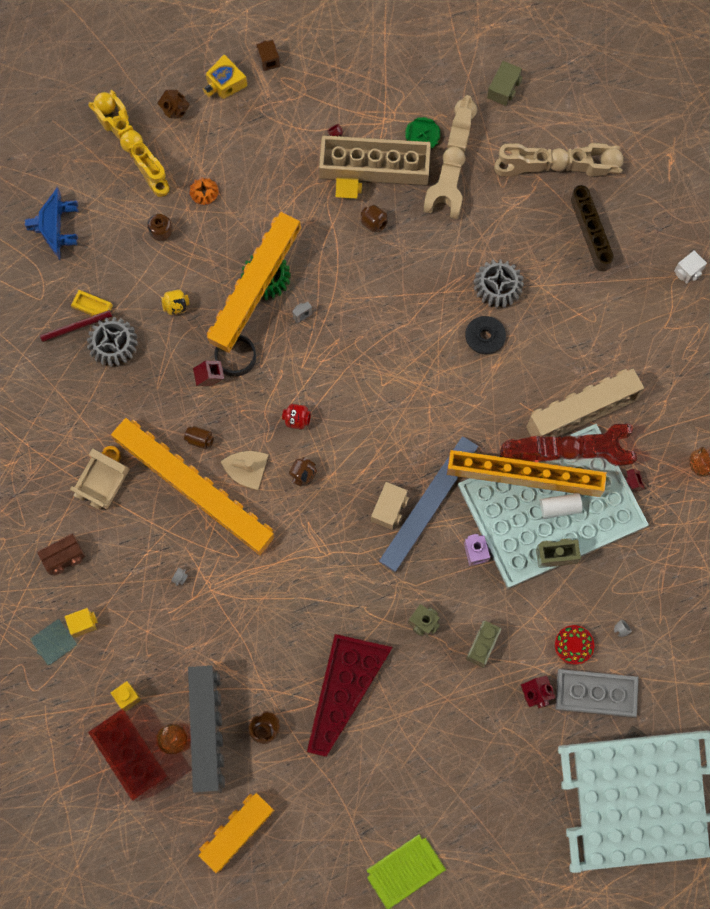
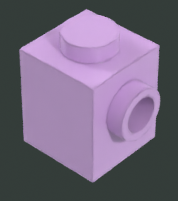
[464,534,490,566]

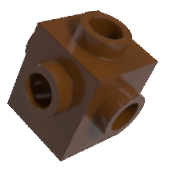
[157,90,190,118]

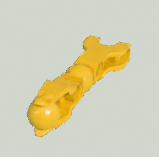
[89,90,170,197]

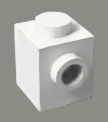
[674,250,707,284]

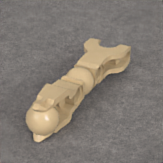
[424,95,477,219]
[494,143,624,176]

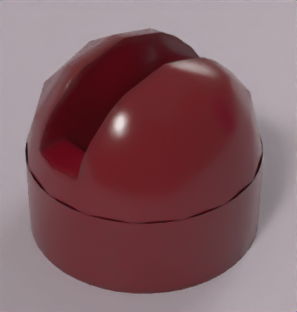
[327,124,343,137]

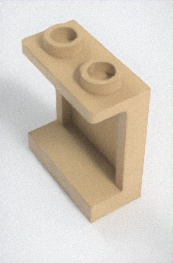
[70,449,130,510]

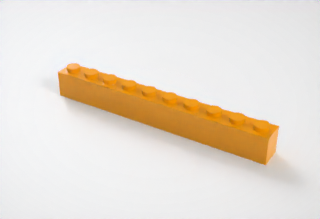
[111,418,275,556]

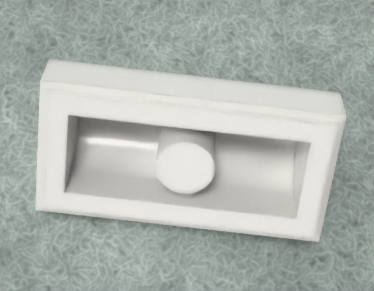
[539,493,582,519]

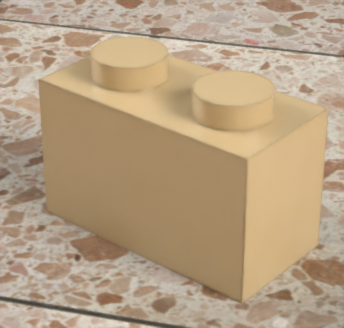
[371,482,409,530]

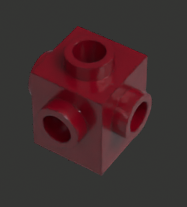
[521,675,555,709]

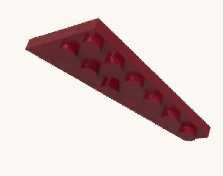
[307,634,393,757]

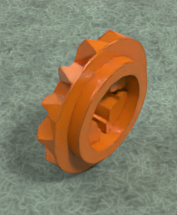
[190,177,219,205]

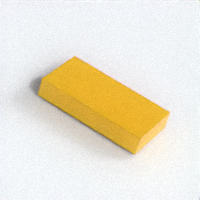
[71,290,113,321]

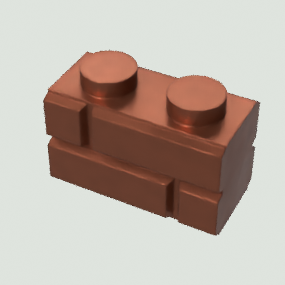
[37,533,85,576]

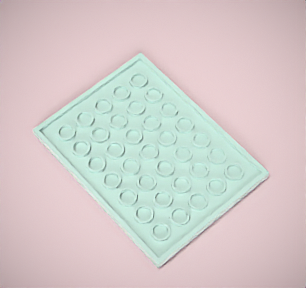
[458,424,649,589]

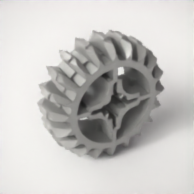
[474,259,524,309]
[87,317,138,367]

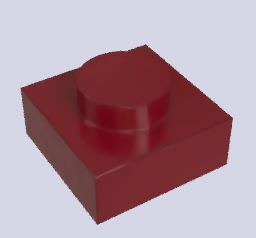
[626,469,645,491]

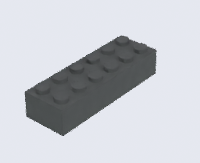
[188,665,225,795]

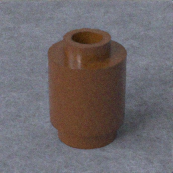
[184,426,214,450]

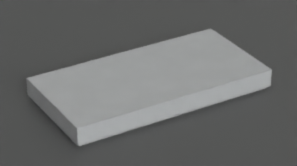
[555,669,638,718]

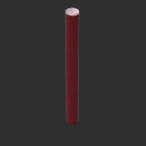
[40,310,113,342]

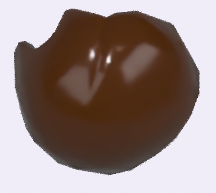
[248,711,280,744]

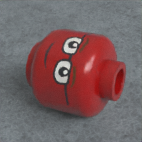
[282,403,311,430]

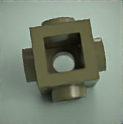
[408,604,440,637]

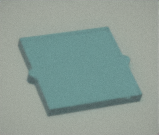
[30,619,77,666]

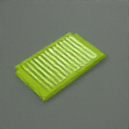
[367,834,446,909]

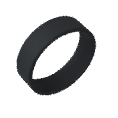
[214,335,256,377]

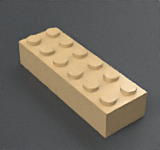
[319,136,431,185]
[527,369,644,447]

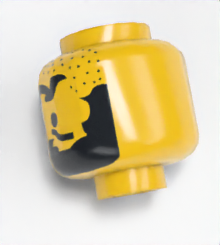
[161,290,190,315]

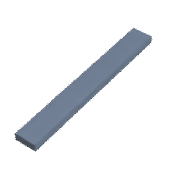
[379,436,478,572]

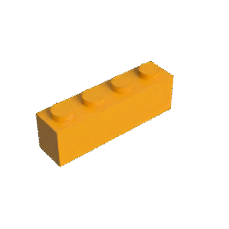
[198,793,275,873]

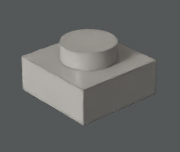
[292,301,312,323]

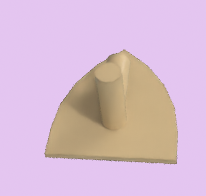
[221,451,269,490]

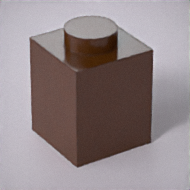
[256,40,280,72]

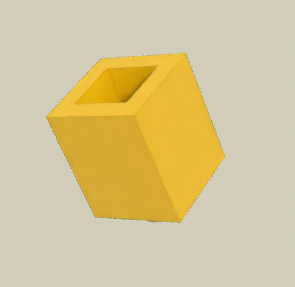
[335,177,362,198]
[65,608,98,638]
[110,681,141,712]

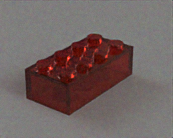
[88,708,170,802]

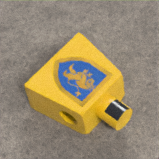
[203,54,247,99]

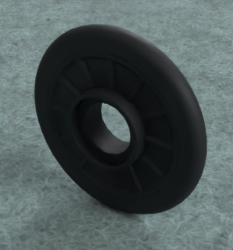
[465,316,506,354]

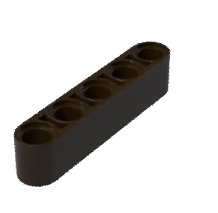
[571,185,614,272]

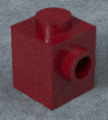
[193,360,224,386]

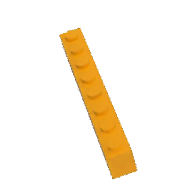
[207,212,302,353]
[447,450,606,497]

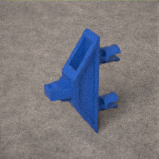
[25,187,78,260]

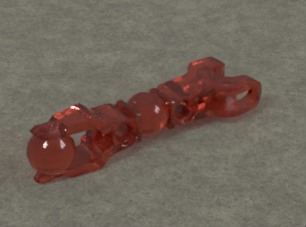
[500,424,637,466]

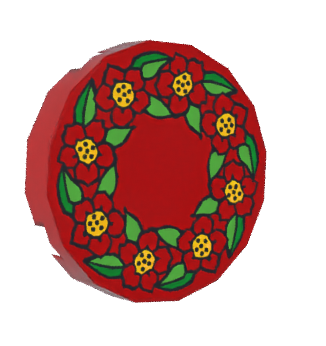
[554,625,595,665]

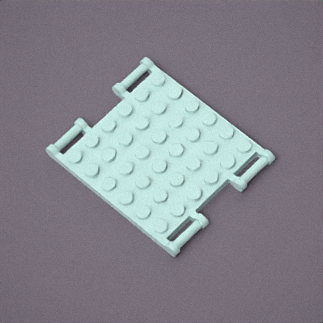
[558,730,710,873]

